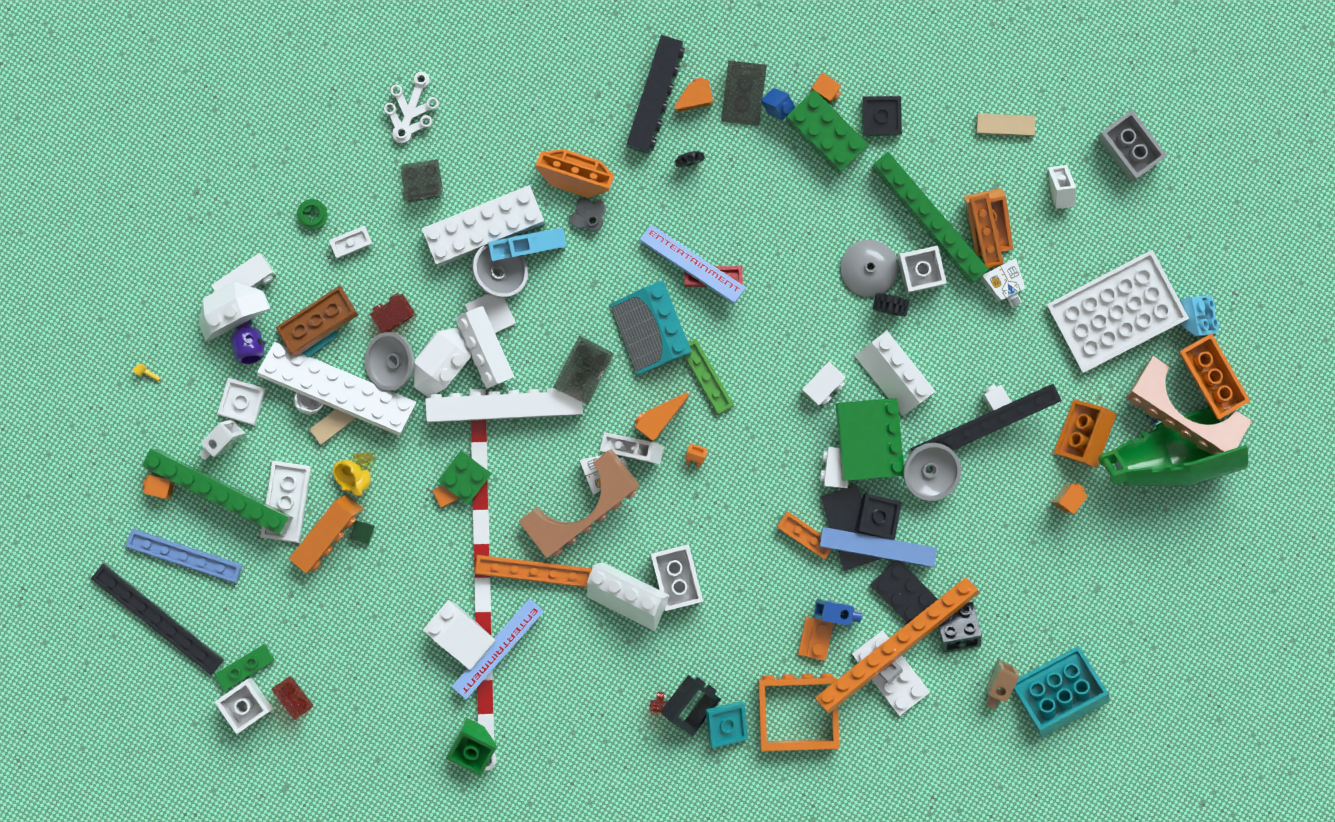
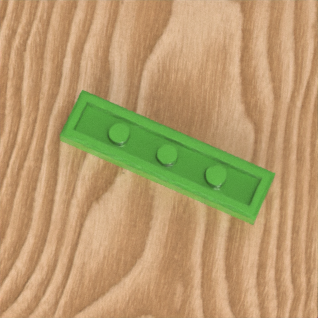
[685,339,734,415]

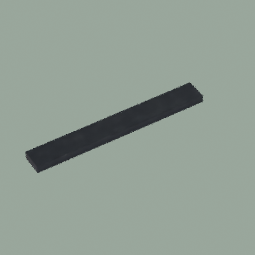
[911,383,1062,451]
[91,563,225,675]

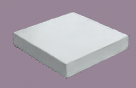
[465,294,516,333]
[217,378,266,425]

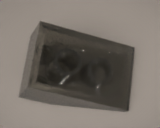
[721,60,767,126]
[553,336,614,405]

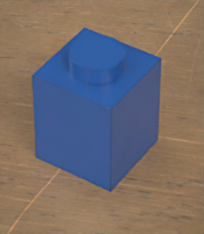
[761,88,795,120]

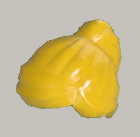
[333,460,371,496]

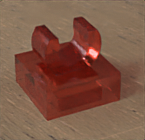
[649,692,668,713]

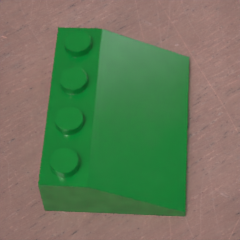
[836,398,904,481]

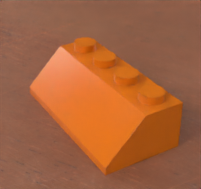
[1179,333,1250,420]

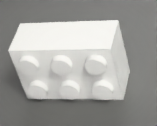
[651,544,703,611]

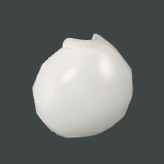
[294,392,323,415]

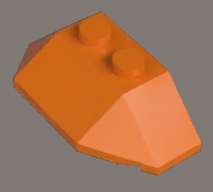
[535,149,615,198]

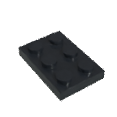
[869,561,938,624]

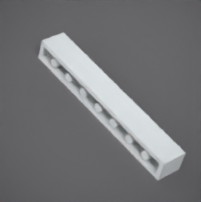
[426,387,583,423]

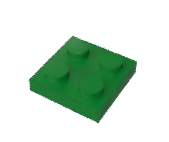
[437,450,492,505]

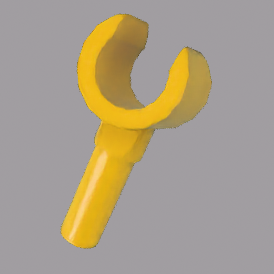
[133,364,161,382]

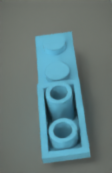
[488,227,566,261]

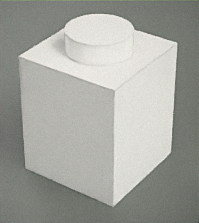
[982,384,1011,411]

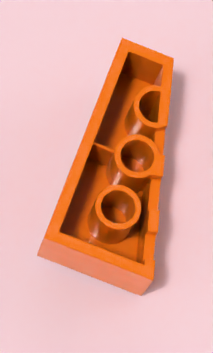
[289,494,364,574]

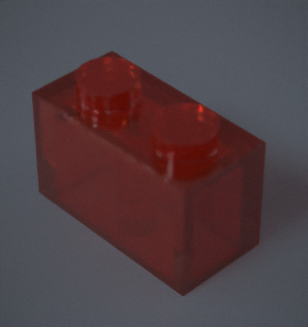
[370,293,417,333]

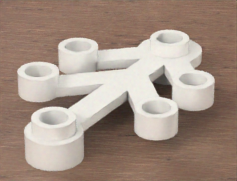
[384,72,439,143]

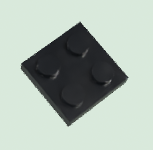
[862,96,902,136]
[856,493,902,540]

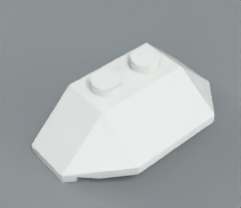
[199,282,271,342]
[413,327,471,398]

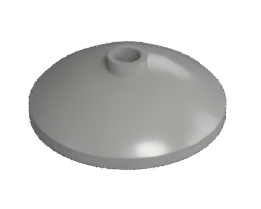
[840,240,898,297]
[472,244,528,298]
[365,332,414,390]
[903,443,961,501]

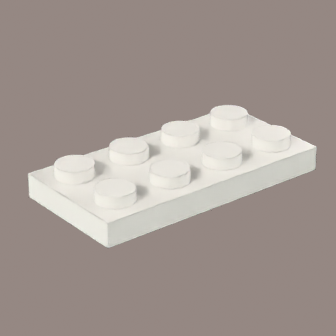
[851,630,930,716]

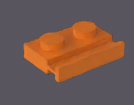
[798,616,834,661]

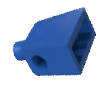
[813,598,862,626]

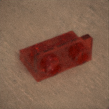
[271,676,314,720]

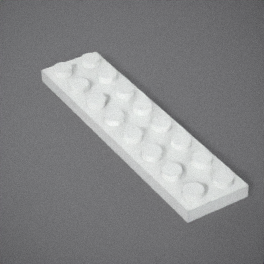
[257,342,416,436]

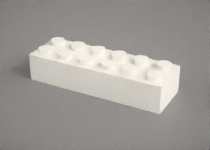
[422,185,545,267]

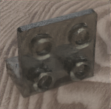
[400,159,444,203]

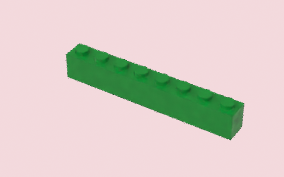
[871,151,989,284]
[142,449,293,535]

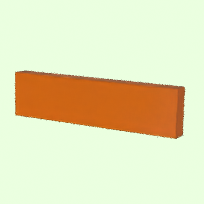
[968,191,1004,269]

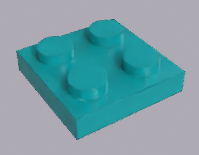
[706,701,748,748]

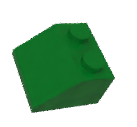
[446,718,497,776]

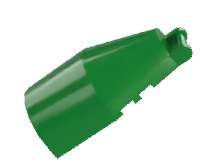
[1098,407,1248,487]

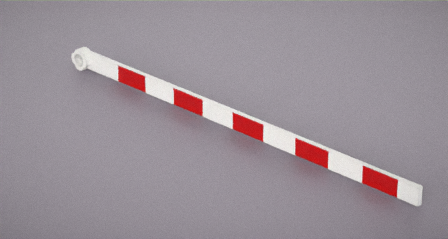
[470,389,497,771]

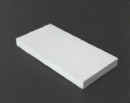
[260,461,312,543]

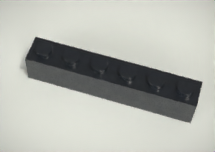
[626,35,686,154]

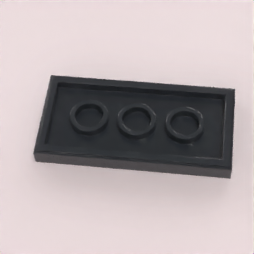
[820,485,881,571]

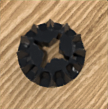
[674,151,705,168]

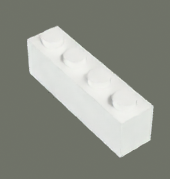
[455,306,514,389]

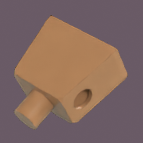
[986,660,1019,709]

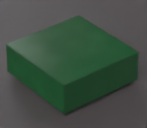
[350,520,375,544]

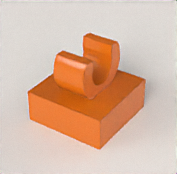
[685,443,708,468]

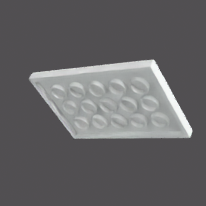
[1047,250,1189,373]

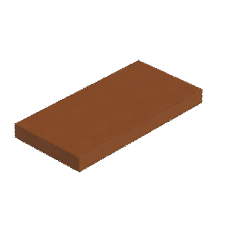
[276,285,358,357]

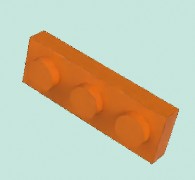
[777,511,832,560]

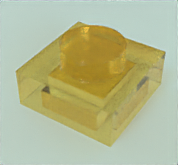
[353,453,375,465]

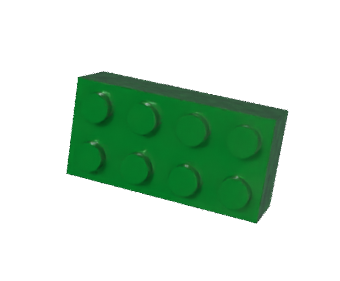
[785,90,868,175]

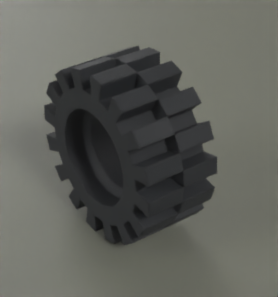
[872,293,910,317]

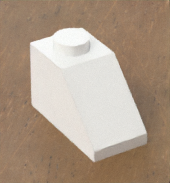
[1048,165,1076,209]

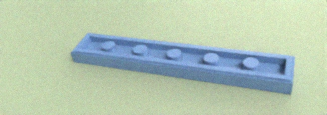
[819,527,937,568]
[126,529,243,583]

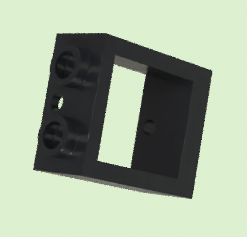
[660,675,721,736]

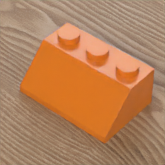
[1053,399,1117,468]

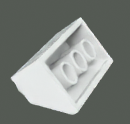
[855,331,935,416]
[587,562,670,631]

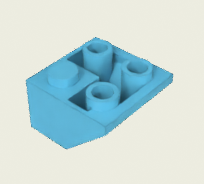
[1179,295,1219,336]

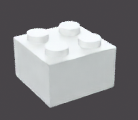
[897,246,947,294]
[215,677,273,734]

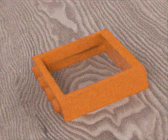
[758,673,840,751]

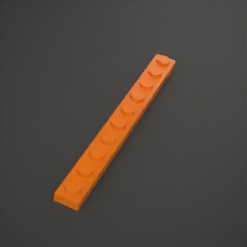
[815,577,979,714]

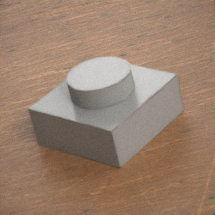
[879,661,903,684]

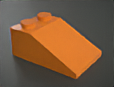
[964,188,1013,256]
[634,392,689,442]

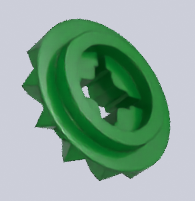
[297,199,328,230]

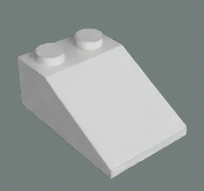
[423,600,496,670]

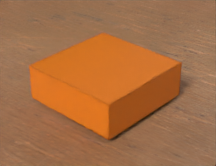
[432,485,459,508]

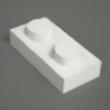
[329,226,373,259]

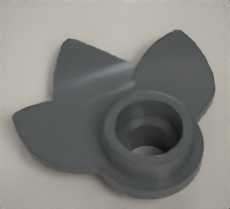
[569,198,606,232]

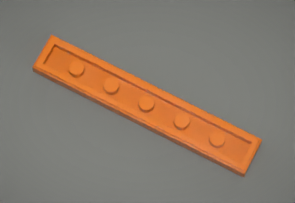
[475,555,592,587]

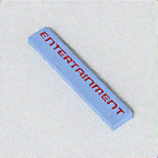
[640,225,746,305]
[451,598,544,699]

